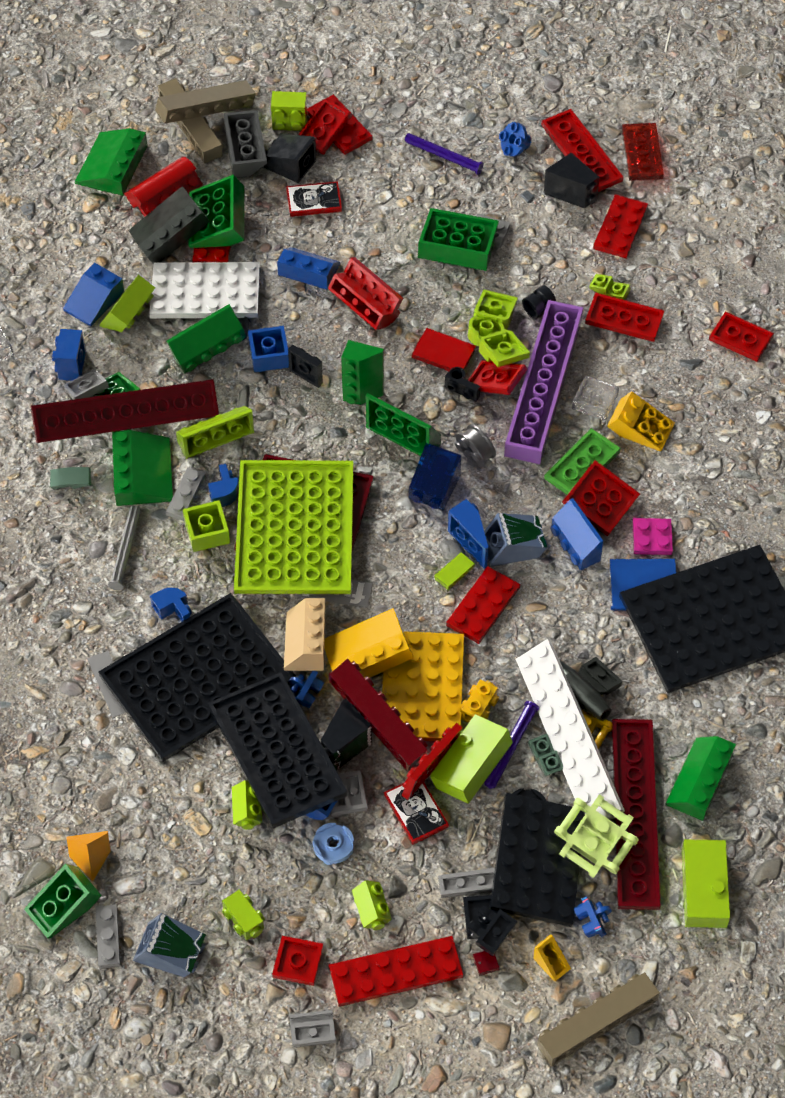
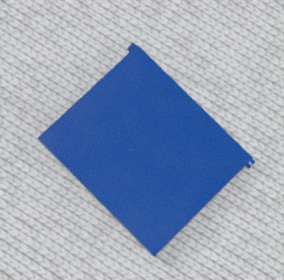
[610,559,676,610]

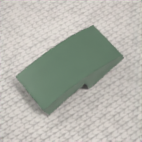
[50,467,91,490]
[528,734,563,777]

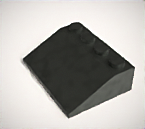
[128,186,210,264]

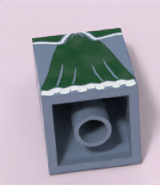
[484,513,547,566]
[133,913,206,977]

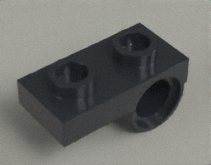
[444,367,480,402]

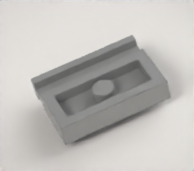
[289,1010,336,1048]

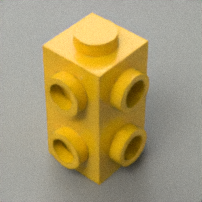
[460,679,499,723]

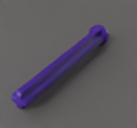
[405,133,484,175]
[484,701,539,789]

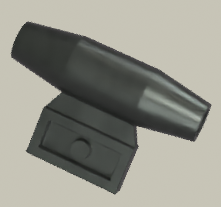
[560,657,622,721]

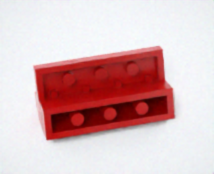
[124,157,203,217]
[328,257,404,330]

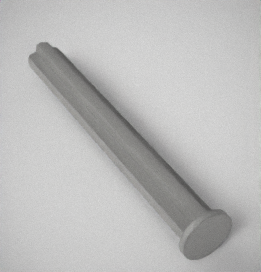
[108,506,141,591]

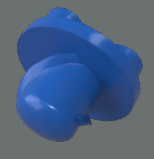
[499,122,531,157]

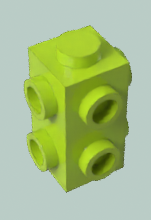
[232,780,262,830]
[352,880,392,930]
[221,889,265,940]

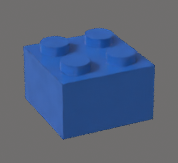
[248,326,289,372]
[52,329,86,381]

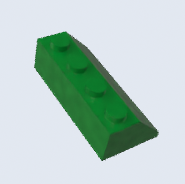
[166,304,246,374]
[341,340,384,405]
[665,736,736,821]

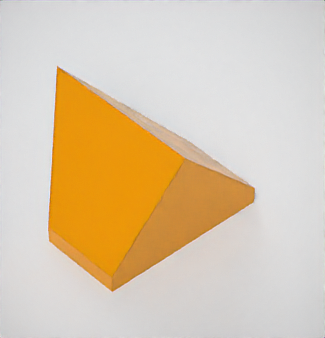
[66,831,111,882]

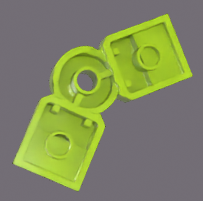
[467,289,530,367]

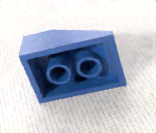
[63,262,124,326]
[448,499,488,569]

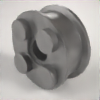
[455,424,496,468]

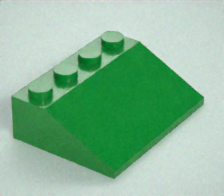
[75,128,148,196]
[188,174,245,248]
[418,208,499,271]
[365,393,441,460]
[112,430,173,506]

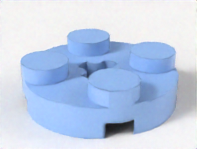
[313,823,354,865]

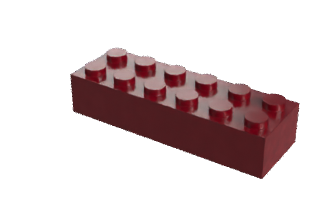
[329,658,428,772]

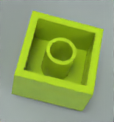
[271,91,307,131]
[183,500,230,552]

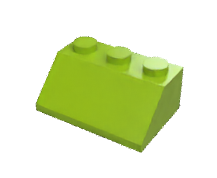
[99,274,155,332]

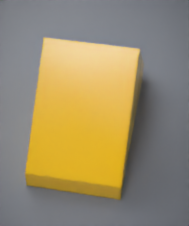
[533,935,571,982]

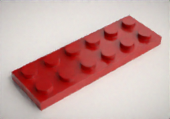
[541,109,624,192]
[329,936,463,1007]

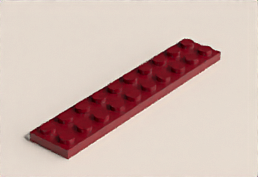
[30,379,219,443]
[612,719,661,910]

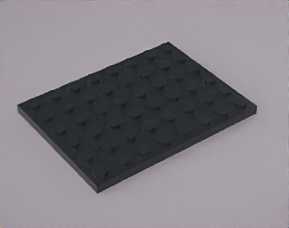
[619,545,785,693]
[98,593,296,762]

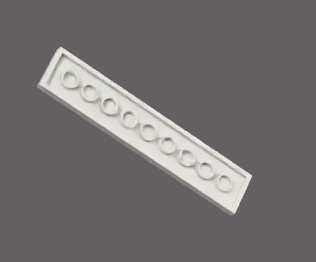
[516,639,625,820]

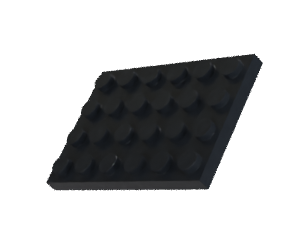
[490,792,585,927]

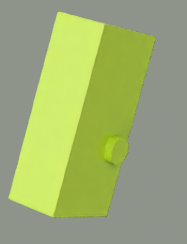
[430,714,513,804]
[681,839,730,928]

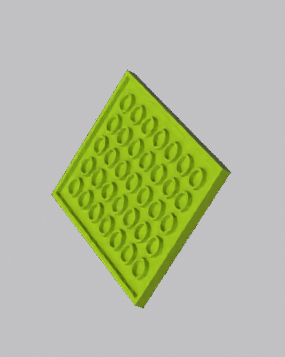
[234,460,353,594]

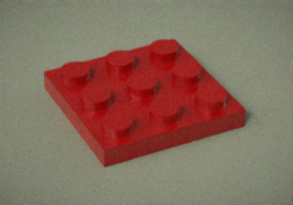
[562,460,640,536]

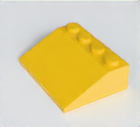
[324,608,414,678]

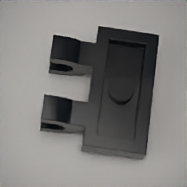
[466,905,517,956]

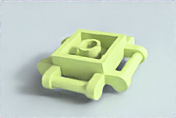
[554,794,639,878]

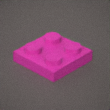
[632,518,673,555]

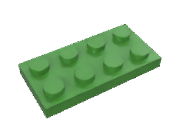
[544,428,621,495]

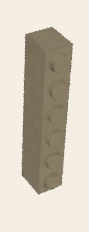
[158,78,224,164]
[155,80,256,124]
[537,972,660,1067]

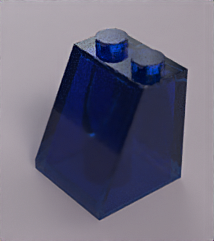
[409,443,461,511]

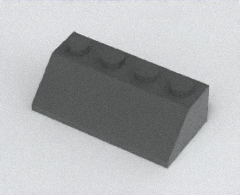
[224,110,267,178]

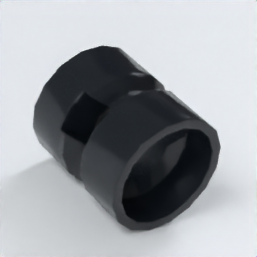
[522,285,556,318]

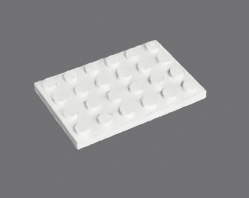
[149,262,260,319]

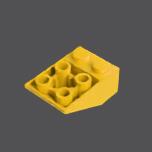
[607,391,675,451]

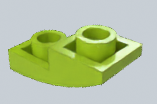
[589,274,631,300]

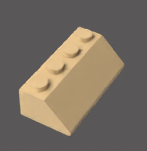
[284,598,325,671]

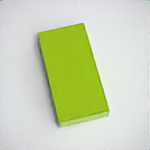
[434,552,475,590]

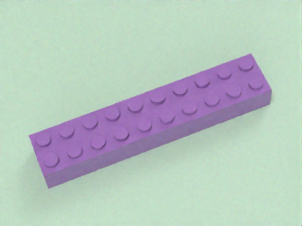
[504,300,583,464]

